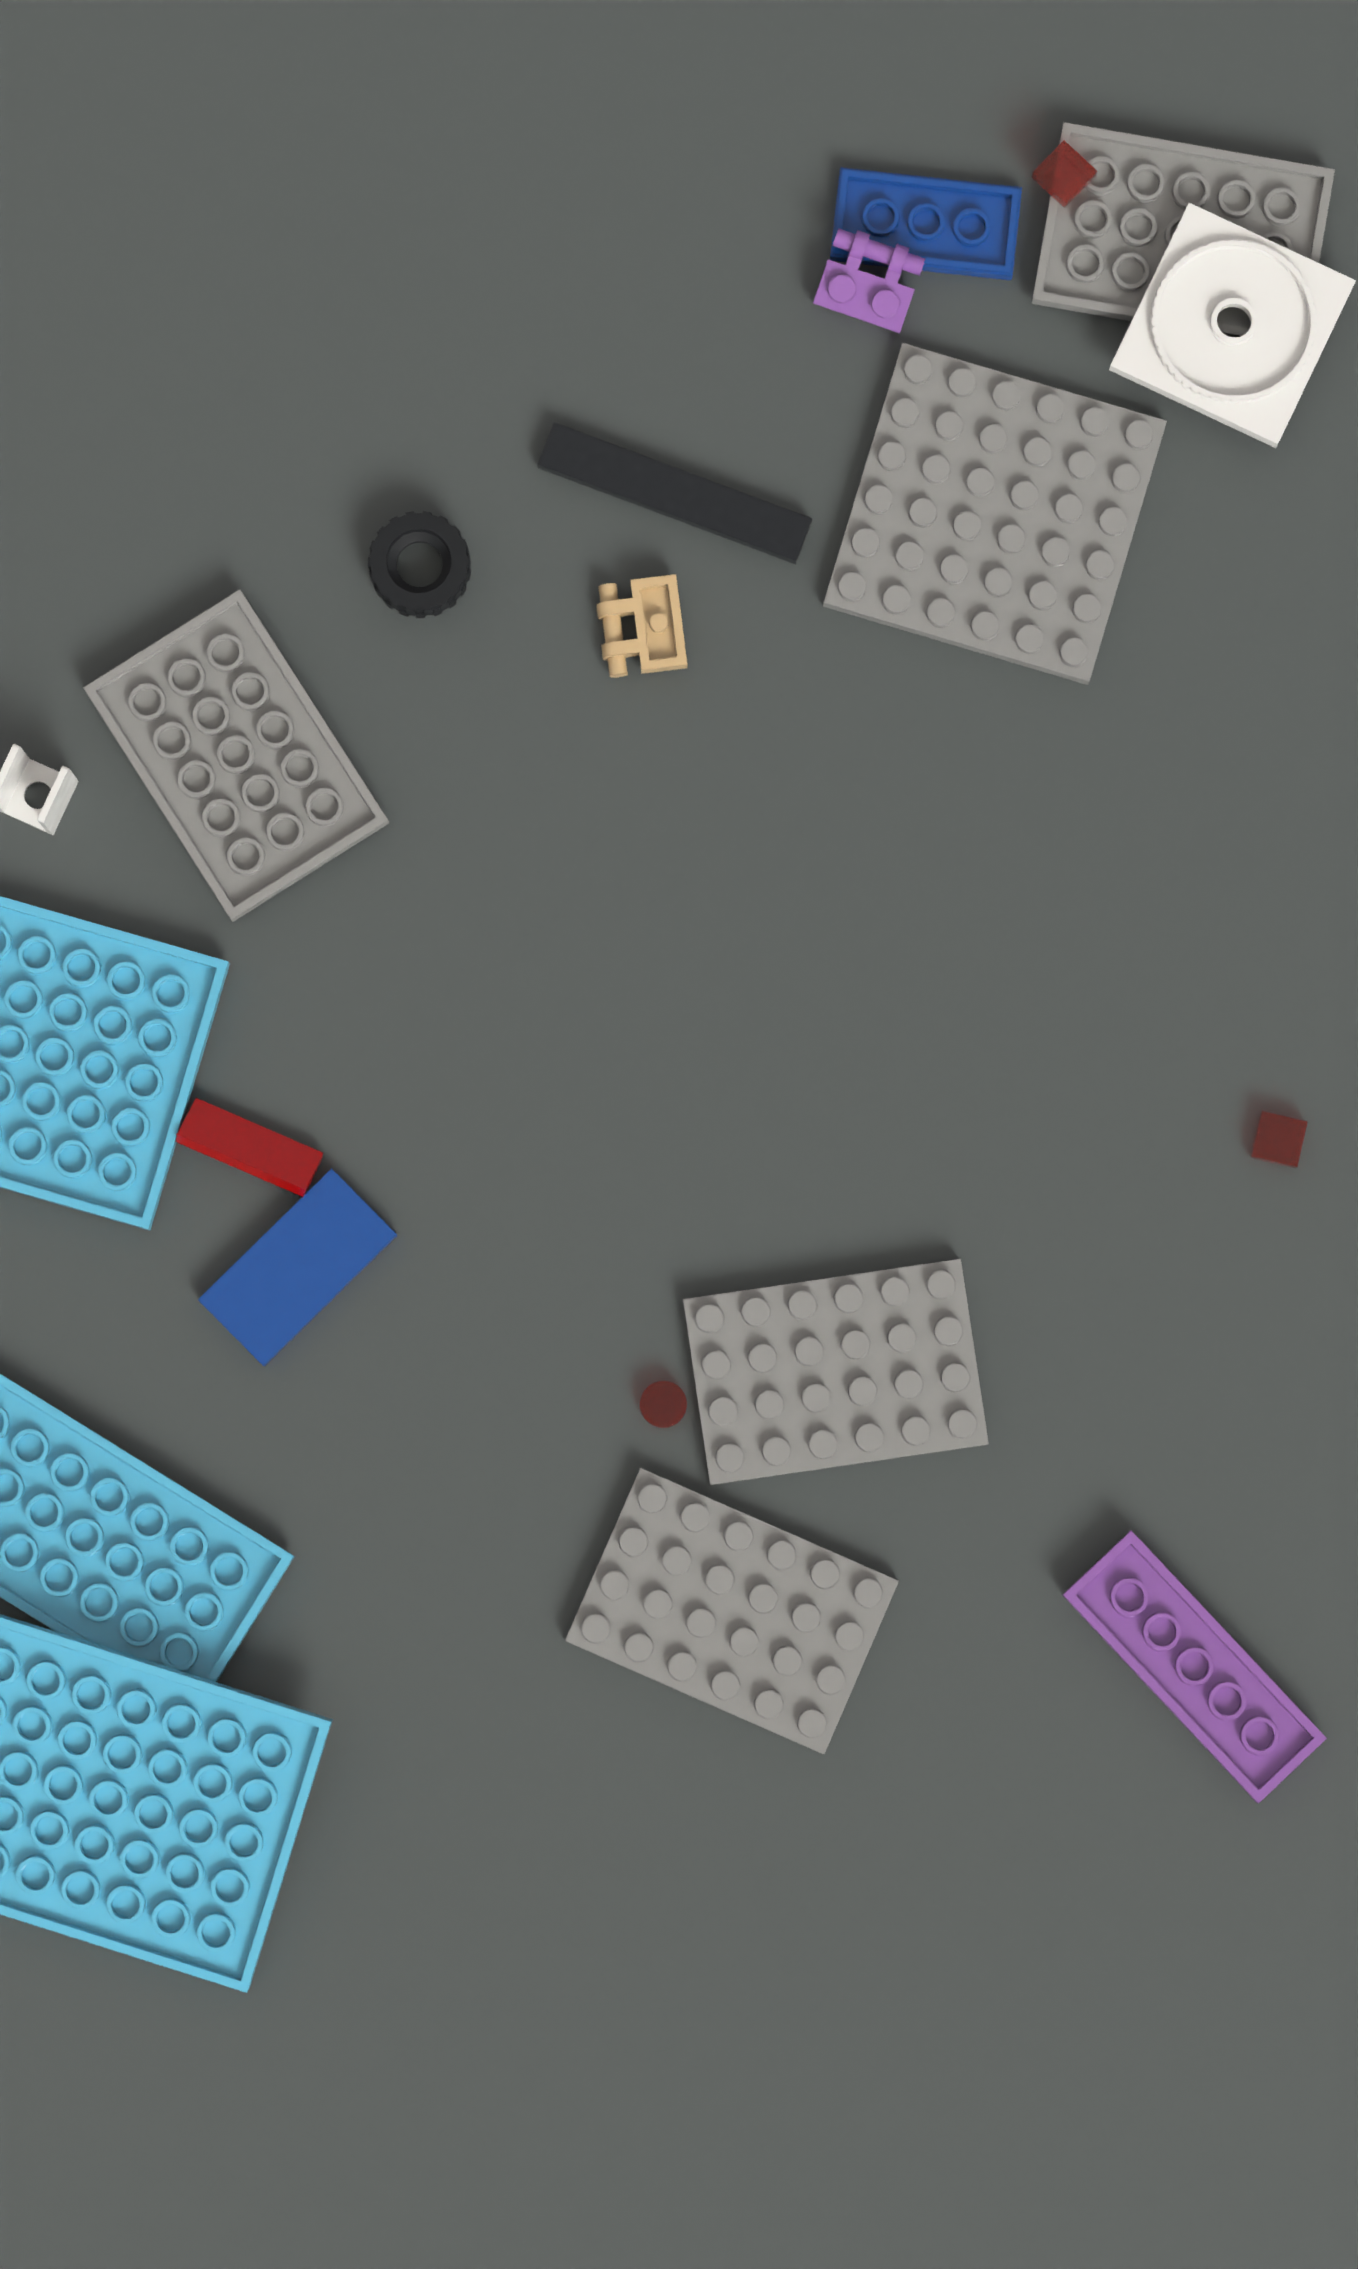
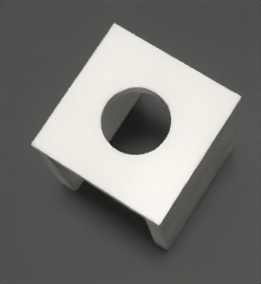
[0,744,79,835]

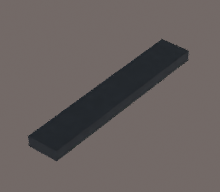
[538,422,812,564]

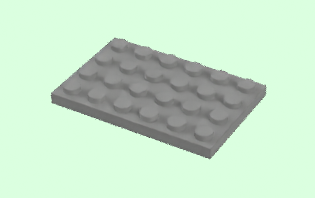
[1031,122,1335,337]
[83,589,389,922]
[683,1259,989,1485]
[565,1468,899,1754]

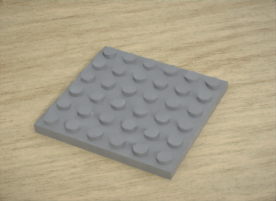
[823,343,1167,685]

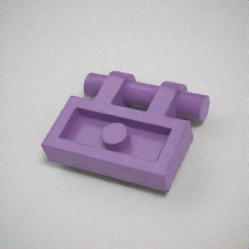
[813,228,926,333]

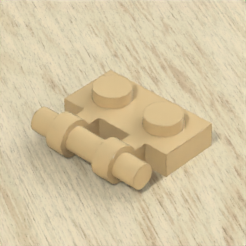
[596,574,687,678]

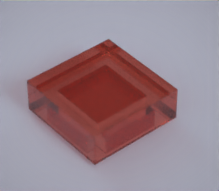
[1031,140,1097,208]
[1250,1111,1308,1168]

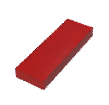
[175,1098,324,1197]

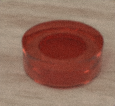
[640,1381,687,1428]

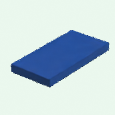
[830,167,1022,281]
[198,1168,398,1367]

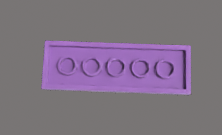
[1062,1530,1327,1803]

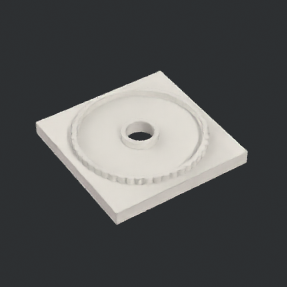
[1109,203,1356,448]

